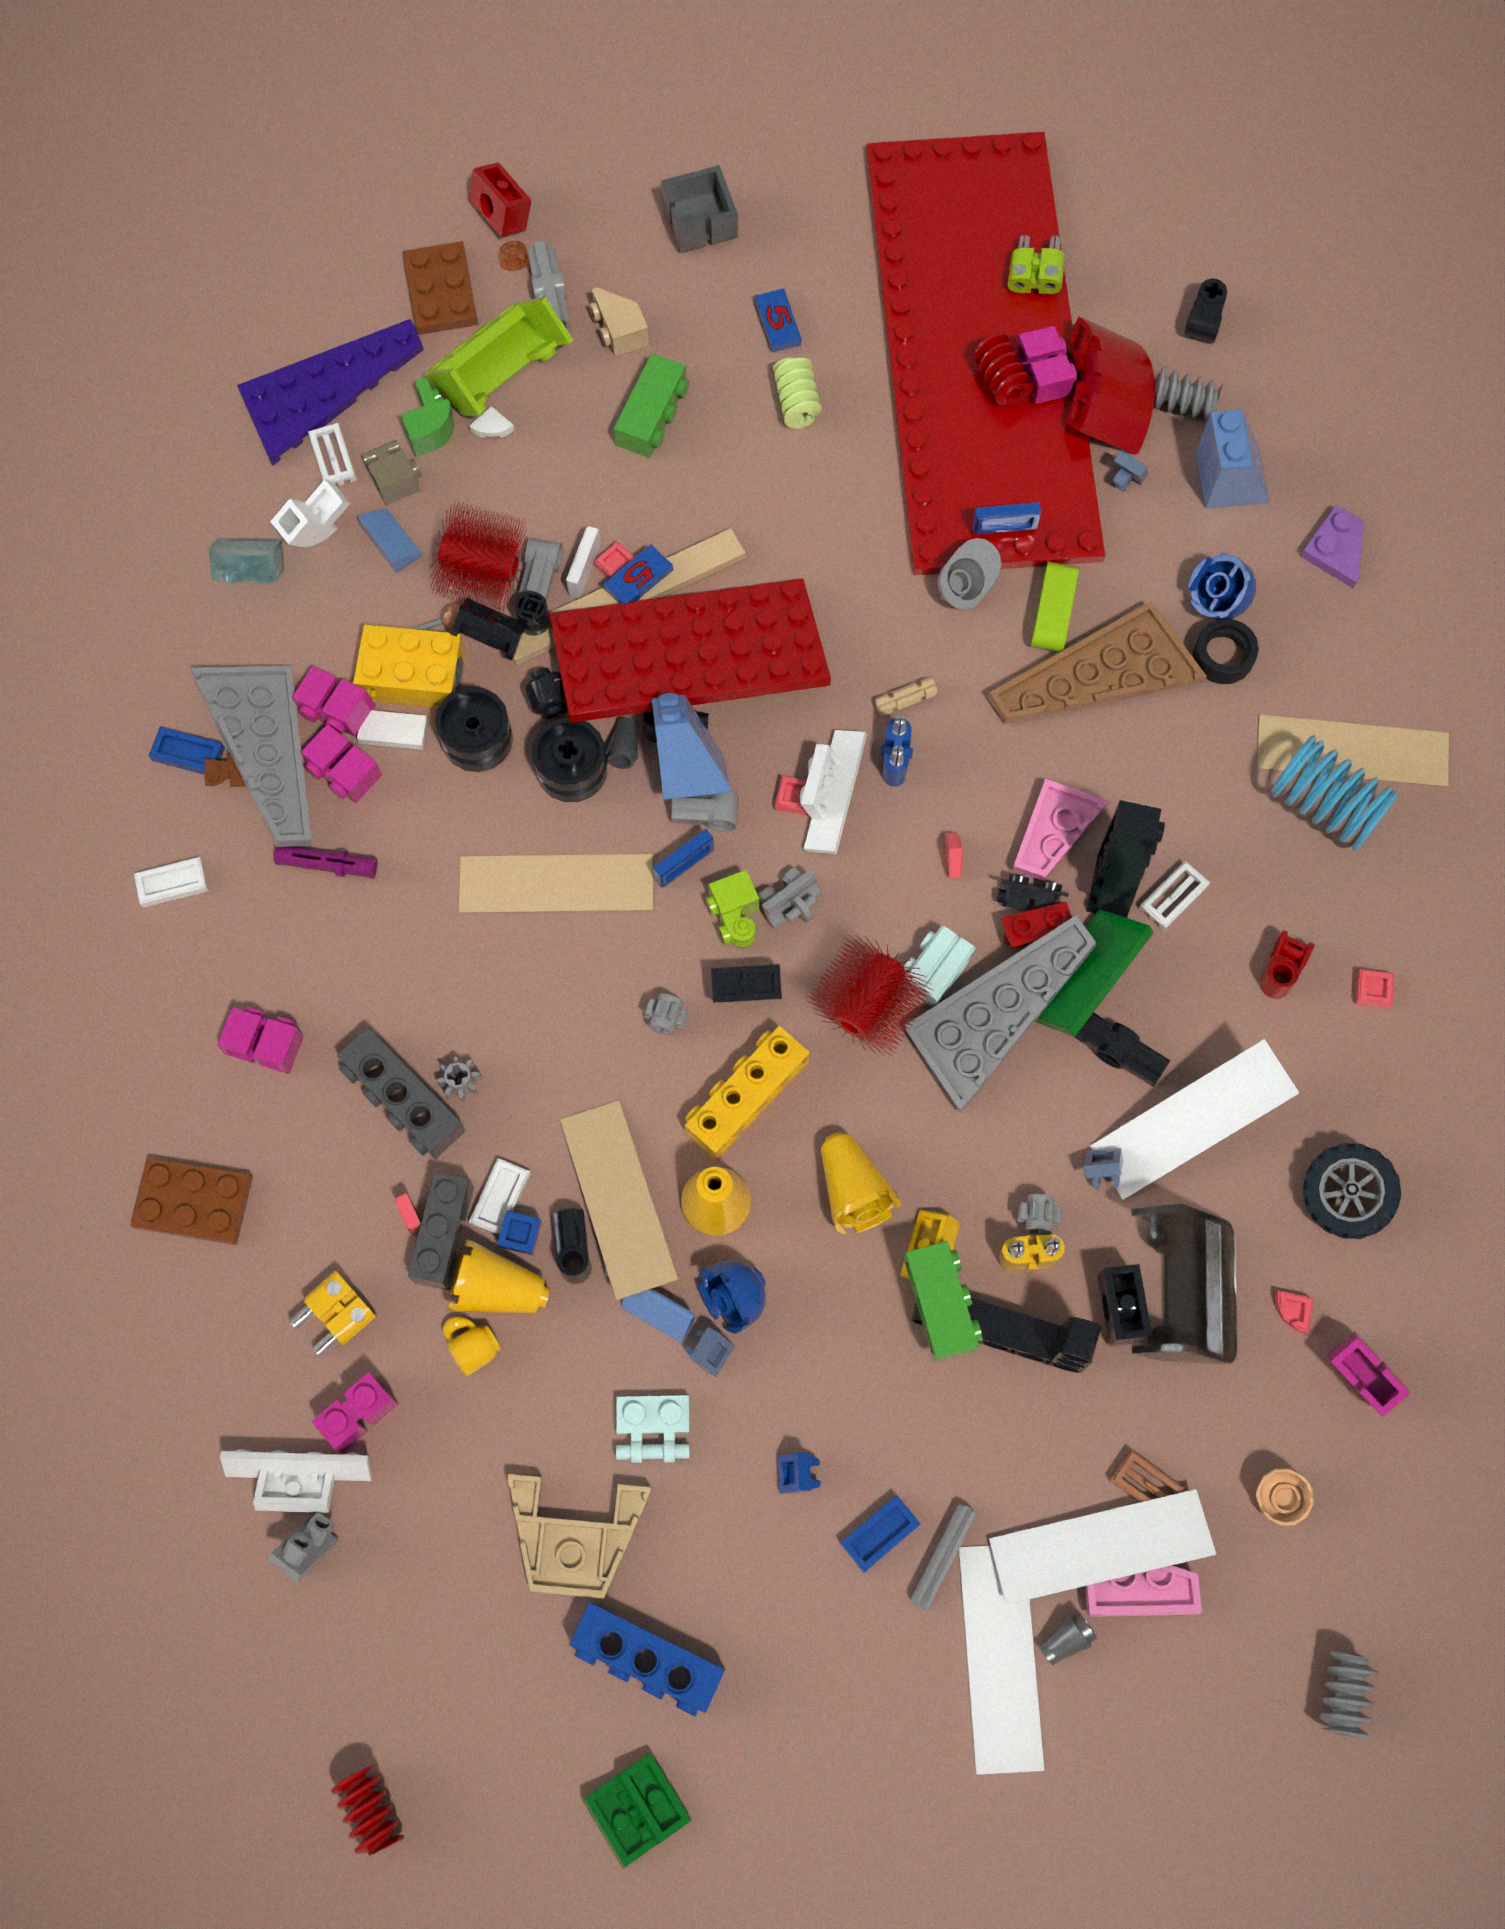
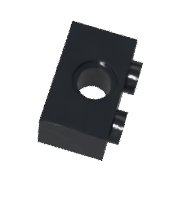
[1097,1264,1152,1346]

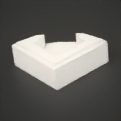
[469,406,514,438]

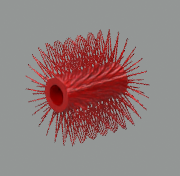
[429,501,527,613]
[807,935,934,1056]

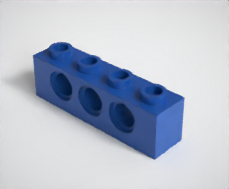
[569,1602,726,1717]

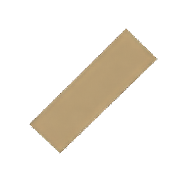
[1257,714,1449,787]
[458,854,653,913]
[560,1100,678,1300]

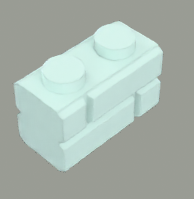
[901,926,976,1008]

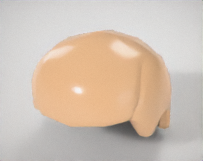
[1256,1468,1314,1526]

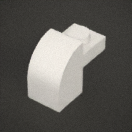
[270,479,350,547]

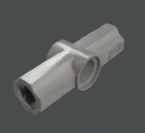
[527,241,570,329]

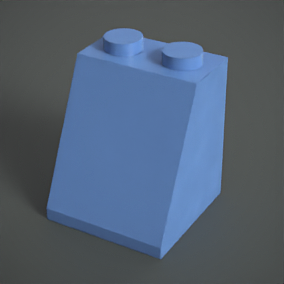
[1195,409,1269,508]
[652,693,730,800]

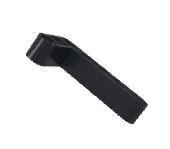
[911,1298,1101,1373]

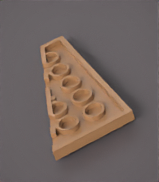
[988,601,1207,724]

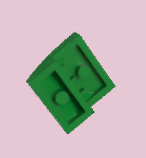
[582,1752,692,1868]

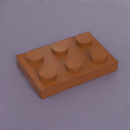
[403,241,478,335]
[130,1157,253,1245]

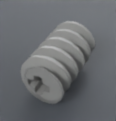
[1155,366,1223,422]
[1320,1651,1378,1739]

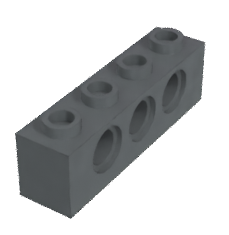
[337,1027,466,1159]

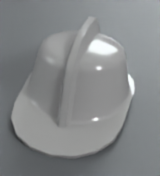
[937,538,1001,610]

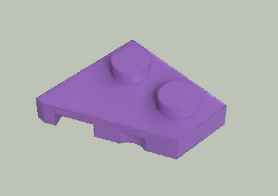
[1300,504,1364,588]

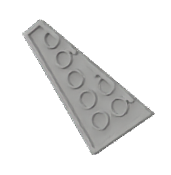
[191,665,311,847]
[904,915,1096,1113]

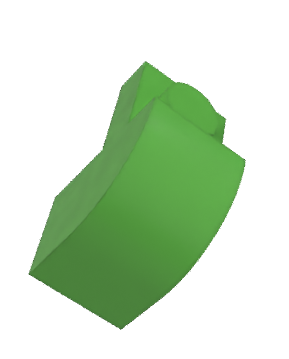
[401,377,454,457]

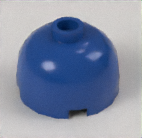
[1189,553,1256,620]
[698,1259,766,1334]

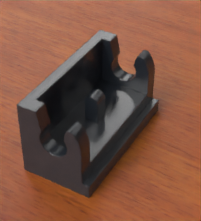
[451,597,527,661]
[711,964,782,1003]

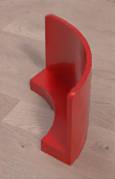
[1065,316,1155,454]

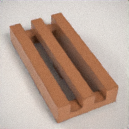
[1109,1450,1187,1503]

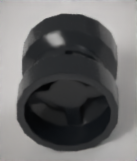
[515,591,550,636]

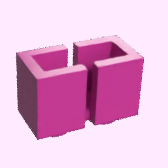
[1015,326,1077,404]
[292,666,376,737]
[301,724,382,804]
[217,1007,304,1074]
[1328,1331,1410,1417]
[311,1372,398,1453]

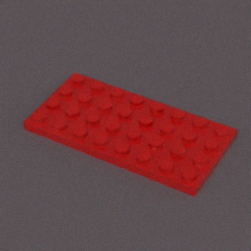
[549,578,831,723]

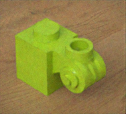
[706,869,759,948]

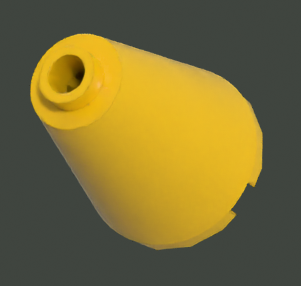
[821,1132,901,1234]
[681,1166,751,1236]
[447,1239,550,1314]

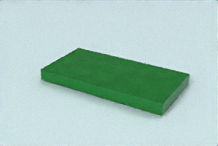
[1035,909,1154,1037]

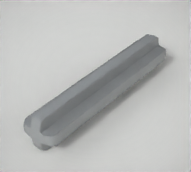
[911,1504,976,1610]

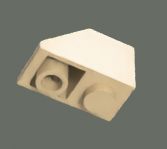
[589,287,649,357]

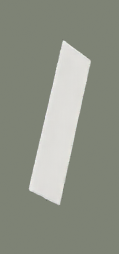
[1090,1039,1299,1200]
[989,1489,1217,1605]
[959,1545,1044,1775]

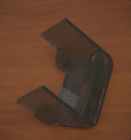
[1132,1204,1237,1364]

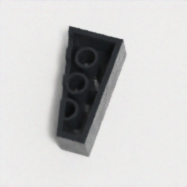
[1086,800,1165,918]

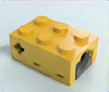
[353,624,466,708]

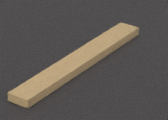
[513,528,746,665]

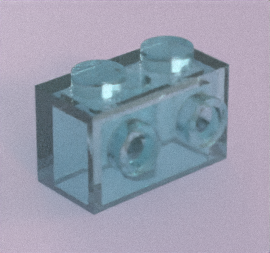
[209,538,285,583]

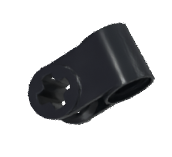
[1184,278,1227,343]

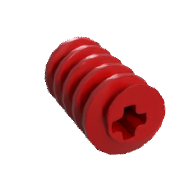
[973,332,1034,406]
[331,1764,405,1857]

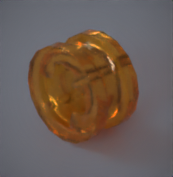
[499,241,529,271]

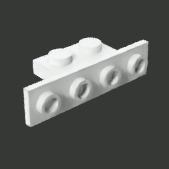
[800,730,867,854]
[220,1449,372,1513]

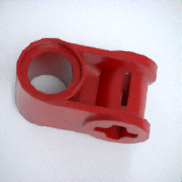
[1260,929,1315,999]

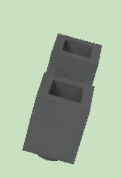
[408,1172,474,1290]

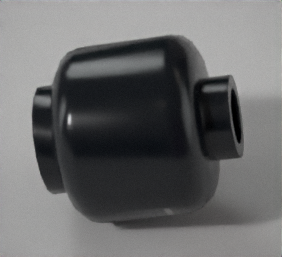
[524,667,567,719]

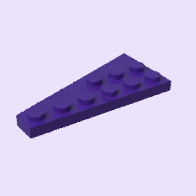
[237,319,424,466]

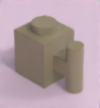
[361,440,421,505]

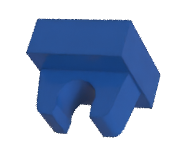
[497,1210,542,1256]
[778,1453,821,1494]

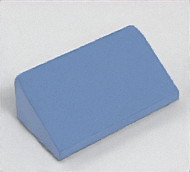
[358,508,422,573]
[622,1289,695,1342]

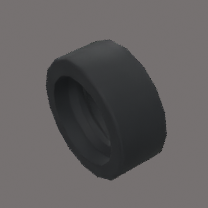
[1193,619,1259,684]

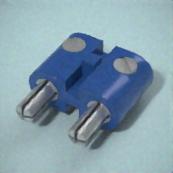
[881,715,913,786]

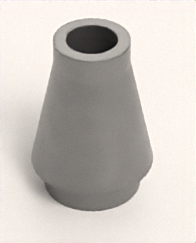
[1039,1612,1098,1666]

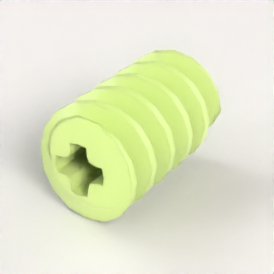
[773,358,822,429]

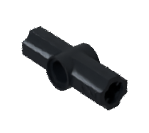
[1075,1013,1171,1087]

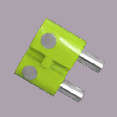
[1008,235,1065,294]

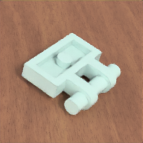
[616,1395,690,1463]

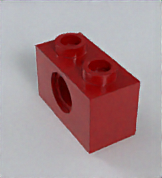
[468,162,532,237]

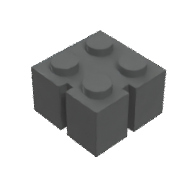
[661,165,738,253]

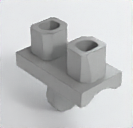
[758,867,822,930]
[268,1513,338,1583]

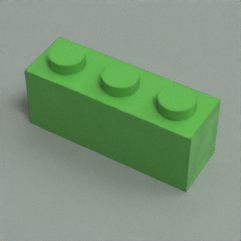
[614,353,690,458]
[903,1241,982,1363]

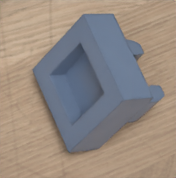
[1113,450,1148,492]
[1084,1148,1123,1189]
[685,1327,734,1377]

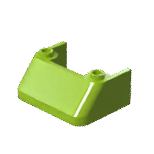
[424,297,574,418]

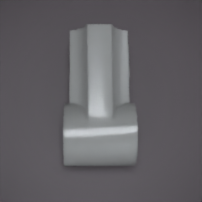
[519,538,563,602]
[671,790,739,831]

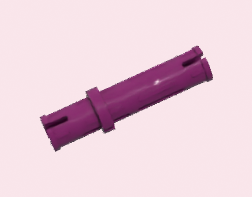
[274,846,378,879]

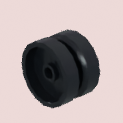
[435,687,513,772]
[532,718,608,802]

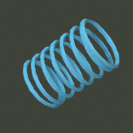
[1271,735,1398,851]

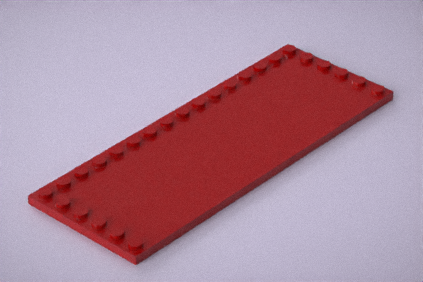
[866,131,1105,575]

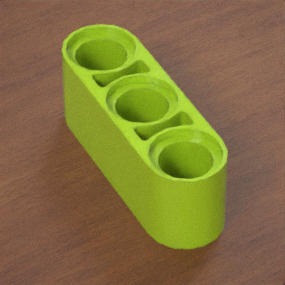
[1031,562,1080,652]

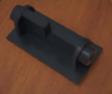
[996,874,1069,911]

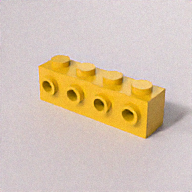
[685,1026,810,1161]

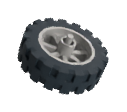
[1303,1143,1401,1239]

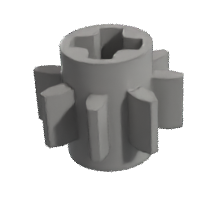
[644,993,688,1035]
[437,1057,482,1102]
[1018,1194,1062,1235]

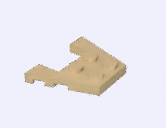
[508,1474,651,1599]

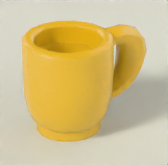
[442,1316,501,1377]

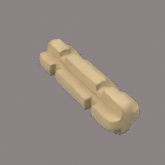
[875,677,938,716]

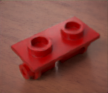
[1001,901,1072,949]

